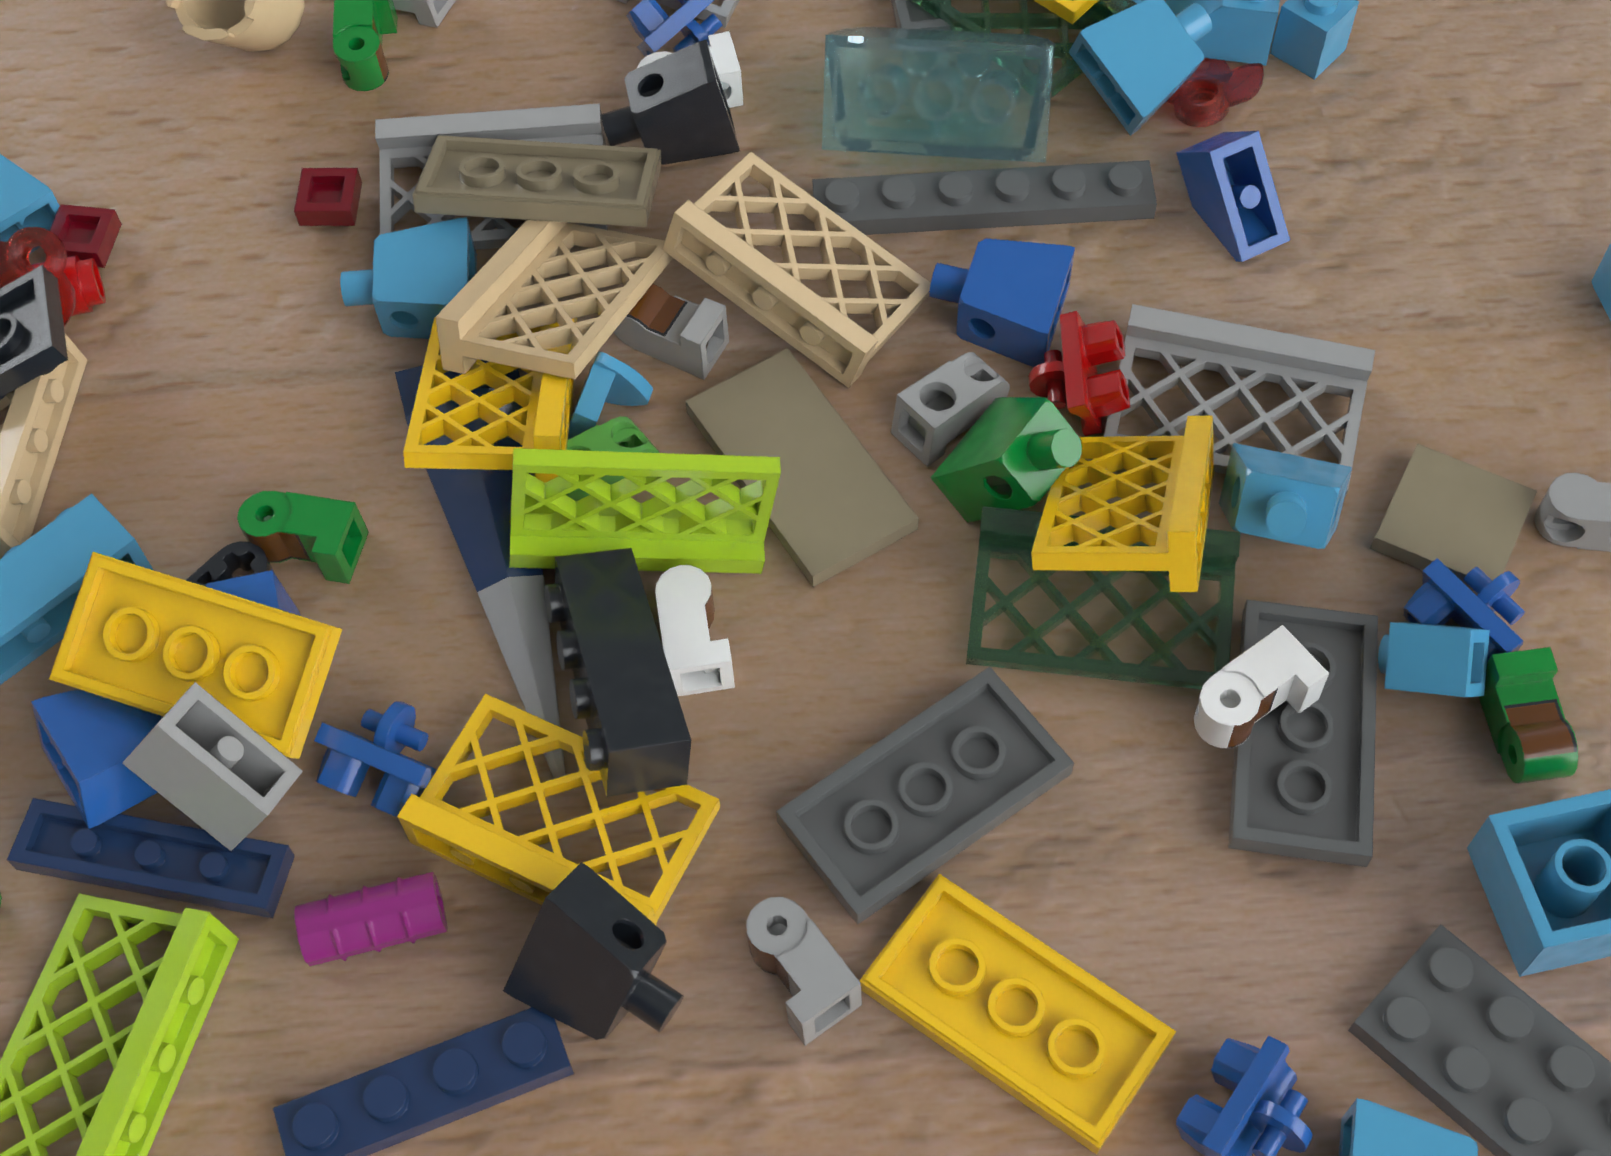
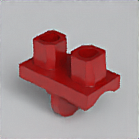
[1028,311,1131,436]

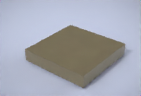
[1370,443,1537,592]

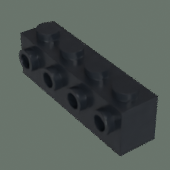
[544,548,692,797]

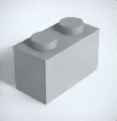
[122,682,303,851]

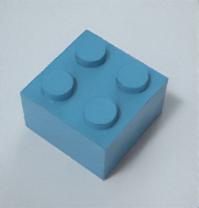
[1467,789,1611,977]

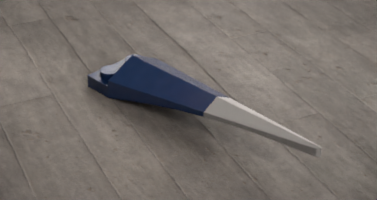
[395,360,565,779]

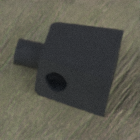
[601,39,740,165]
[503,862,684,1040]

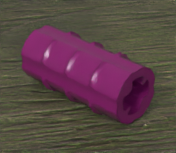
[294,872,448,967]

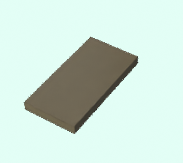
[413,135,661,227]
[685,348,919,587]

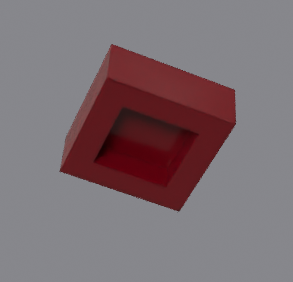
[294,168,362,226]
[42,204,122,268]

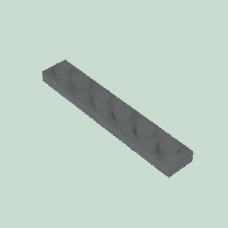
[812,160,1157,235]

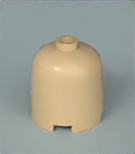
[165,0,305,52]

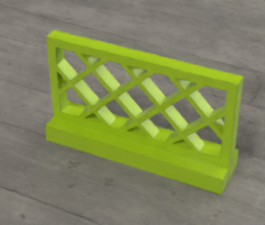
[509,448,781,574]
[0,893,239,1156]

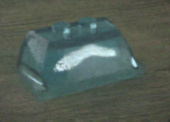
[822,27,1055,163]

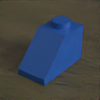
[1176,131,1290,262]

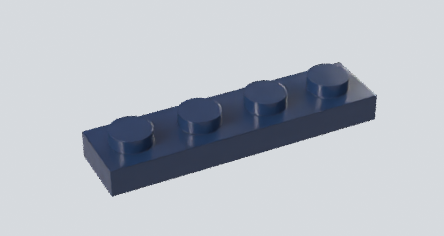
[7,798,295,919]
[273,1007,574,1156]

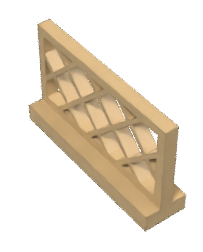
[662,152,931,388]
[435,220,673,379]
[0,333,87,559]

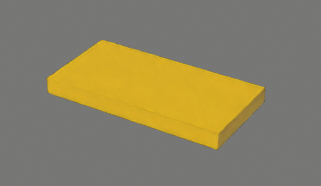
[49,552,342,759]
[859,874,1176,1155]

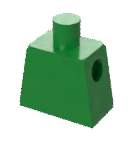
[930,397,1082,522]

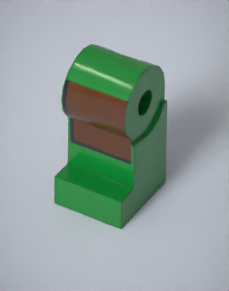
[333,0,398,91]
[237,491,369,584]
[1478,647,1578,784]

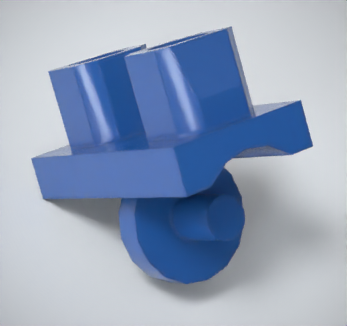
[626,0,723,57]
[1403,558,1525,662]
[314,701,437,818]
[1176,1035,1313,1156]

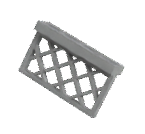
[375,103,608,250]
[1104,304,1375,497]

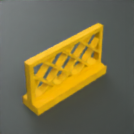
[403,317,577,483]
[1031,415,1215,592]
[397,693,720,926]

